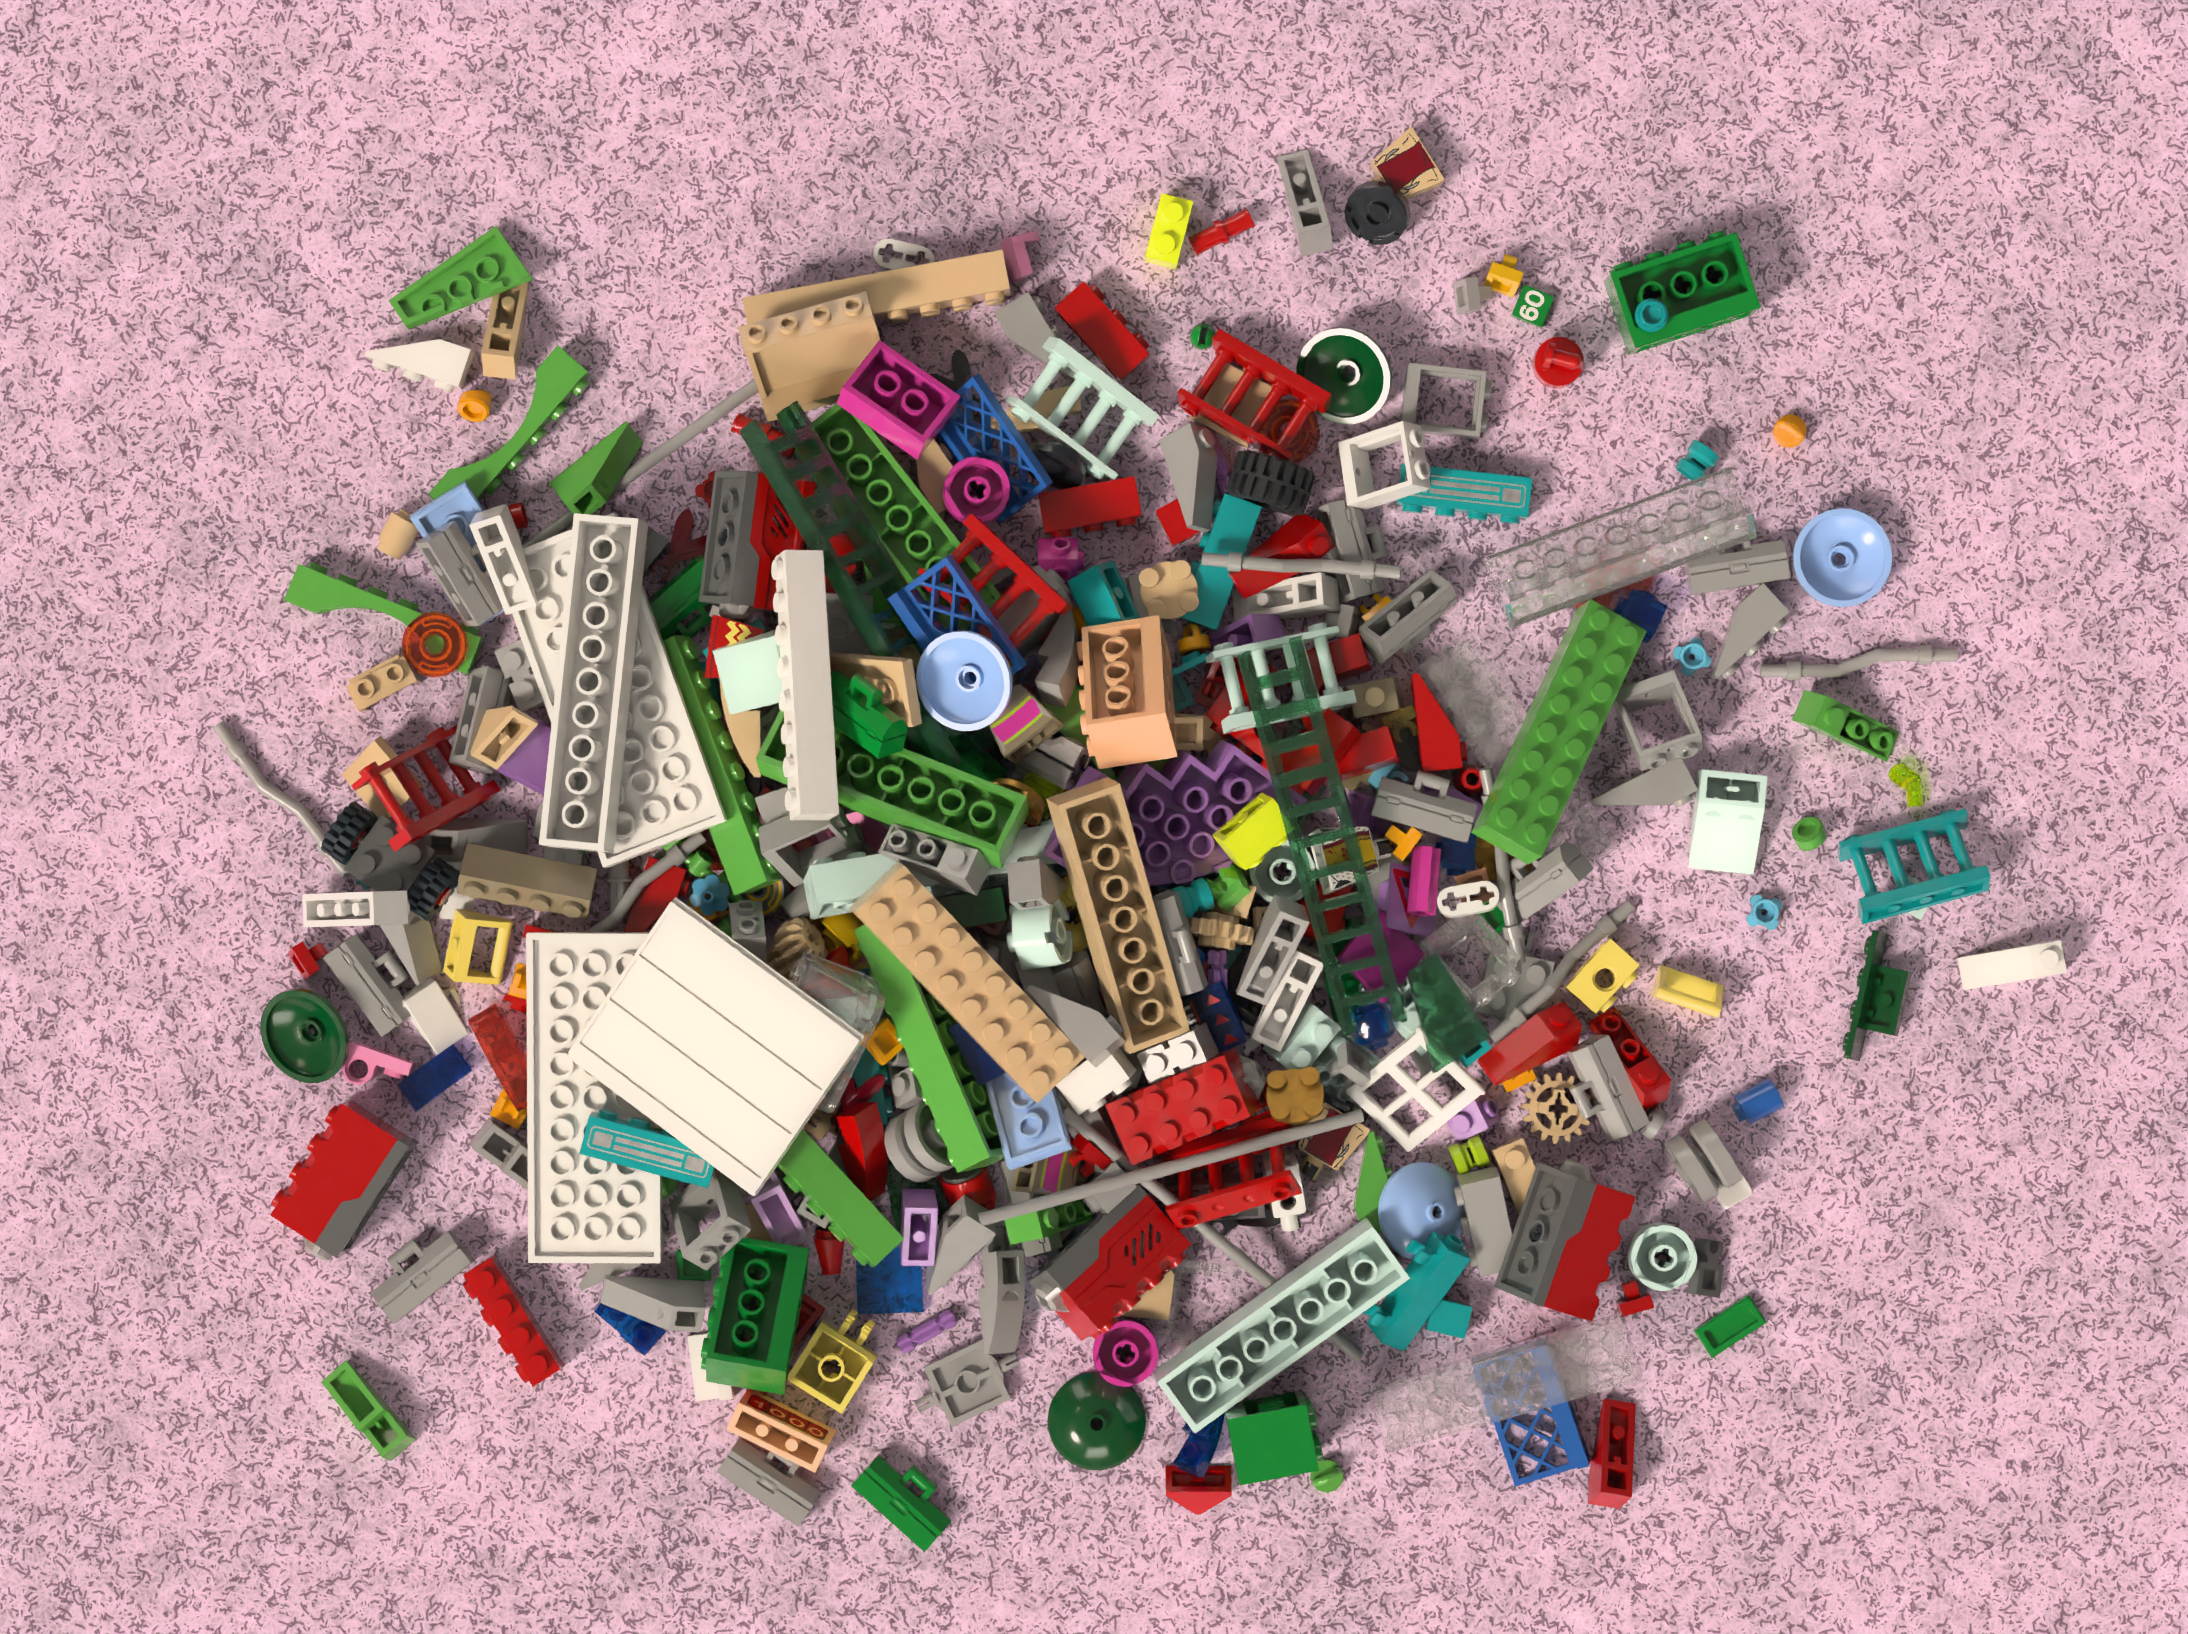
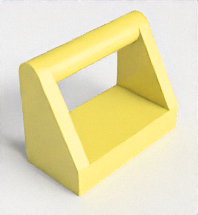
[443,909,513,985]
[1650,965,1724,1018]

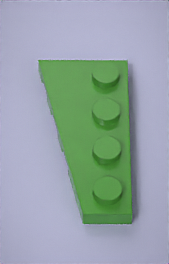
[389,226,533,330]

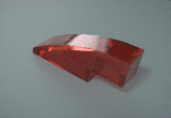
[467,1003,527,1112]

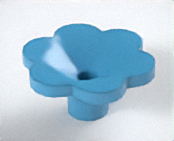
[690,874,731,916]

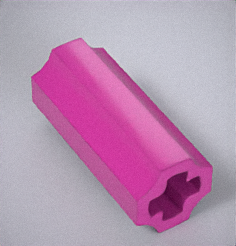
[1407,846,1441,917]

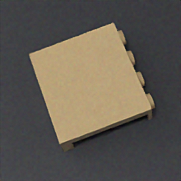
[738,291,881,422]

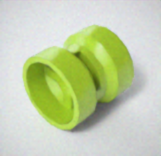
[1447,1134,1490,1175]

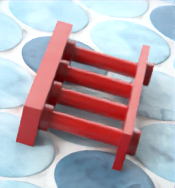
[1177,328,1331,463]
[917,513,1072,662]
[351,725,501,852]
[1161,1117,1302,1230]

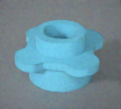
[1673,638,1711,676]
[1746,895,1782,930]

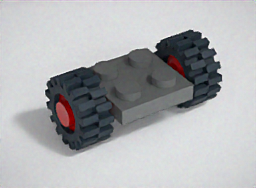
[321,801,460,921]

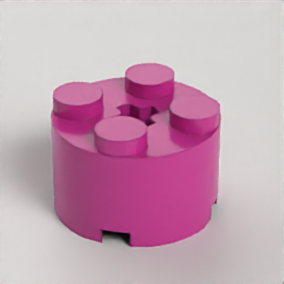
[942,457,1010,527]
[1093,1317,1159,1387]

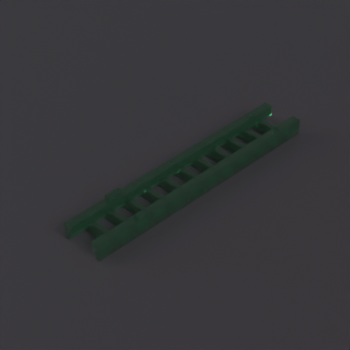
[739,401,997,768]
[1237,635,1408,1038]

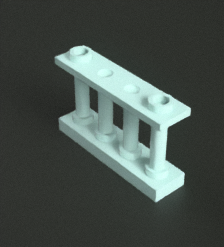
[1005,336,1159,480]
[1205,623,1357,734]

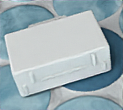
[402,978,468,1055]

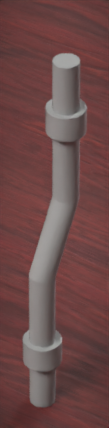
[1201,551,1401,580]
[1759,645,1958,680]
[213,721,348,877]
[1479,767,1526,964]
[587,832,707,932]
[1487,900,1635,1045]

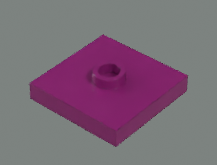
[1336,909,1425,1003]

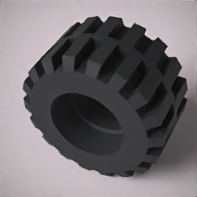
[1226,450,1316,516]

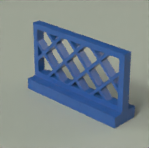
[937,373,1053,524]
[888,554,1027,682]
[1473,1336,1591,1487]

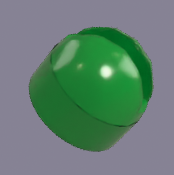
[1190,323,1216,350]

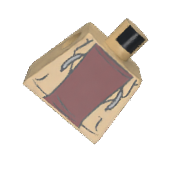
[1367,127,1445,199]
[1296,1102,1370,1180]

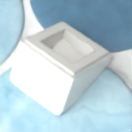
[1712,1165,1754,1209]

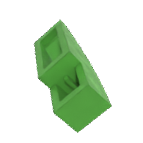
[321,1361,416,1461]

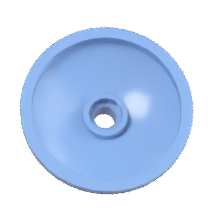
[1793,508,1892,607]
[916,630,1012,731]
[1378,1162,1465,1260]

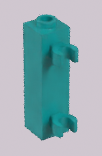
[1363,1231,1471,1351]

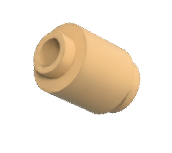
[377,509,418,560]

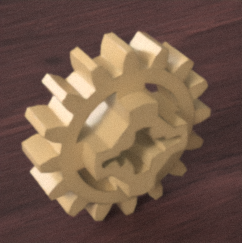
[1187,912,1255,951]
[1521,1072,1591,1144]

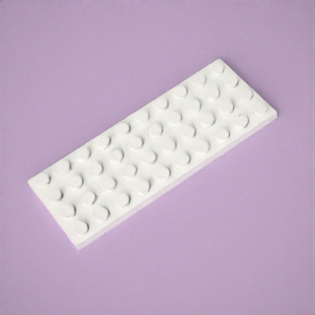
[512,512,728,868]
[526,932,662,1263]

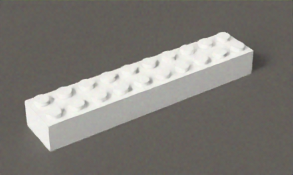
[539,513,648,853]

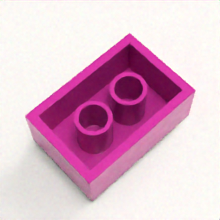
[837,340,961,460]

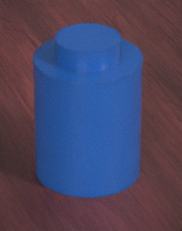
[1731,1078,1784,1125]

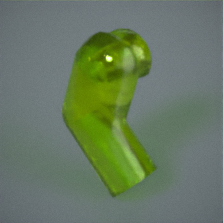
[1888,764,1923,807]

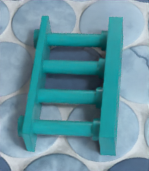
[1838,808,1991,924]

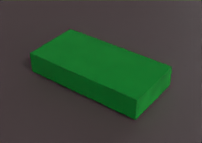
[1693,1294,1767,1358]

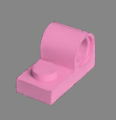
[342,1041,417,1085]

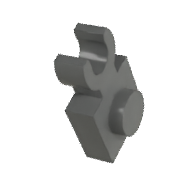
[1687,1238,1724,1298]

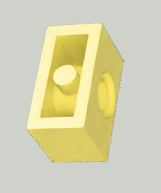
[1563,938,1639,1014]

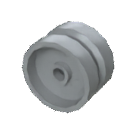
[884,1101,954,1182]
[1664,1119,1743,1204]

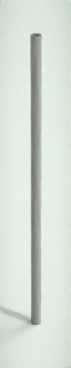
[522,379,758,549]
[1062,1106,1364,1362]
[978,1109,1364,1226]

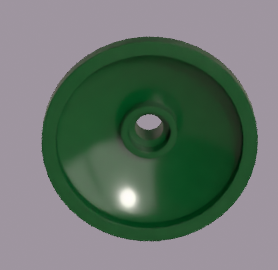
[1296,327,1392,424]
[260,988,349,1083]
[1047,1372,1146,1471]

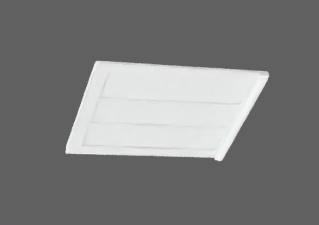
[567,897,866,1196]

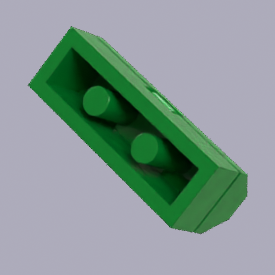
[648,555,712,641]
[831,670,908,759]
[851,1454,951,1552]

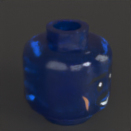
[1348,999,1395,1050]

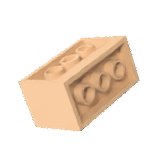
[1077,615,1178,769]

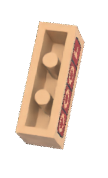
[726,1389,837,1473]

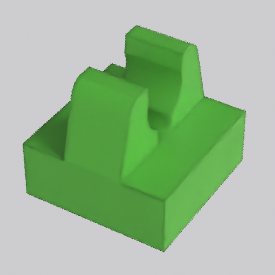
[1206,864,1251,912]

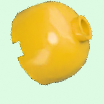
[807,912,864,967]

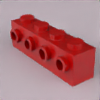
[463,1255,565,1387]

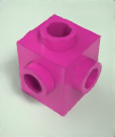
[1038,537,1084,584]

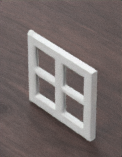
[1345,1027,1485,1152]

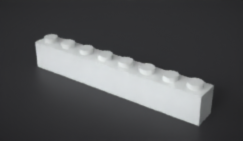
[771,550,839,820]

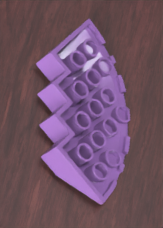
[1042,739,1308,887]

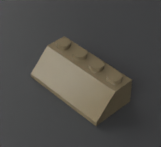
[457,843,597,919]

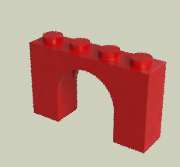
[1282,633,1401,786]
[1205,654,1361,796]

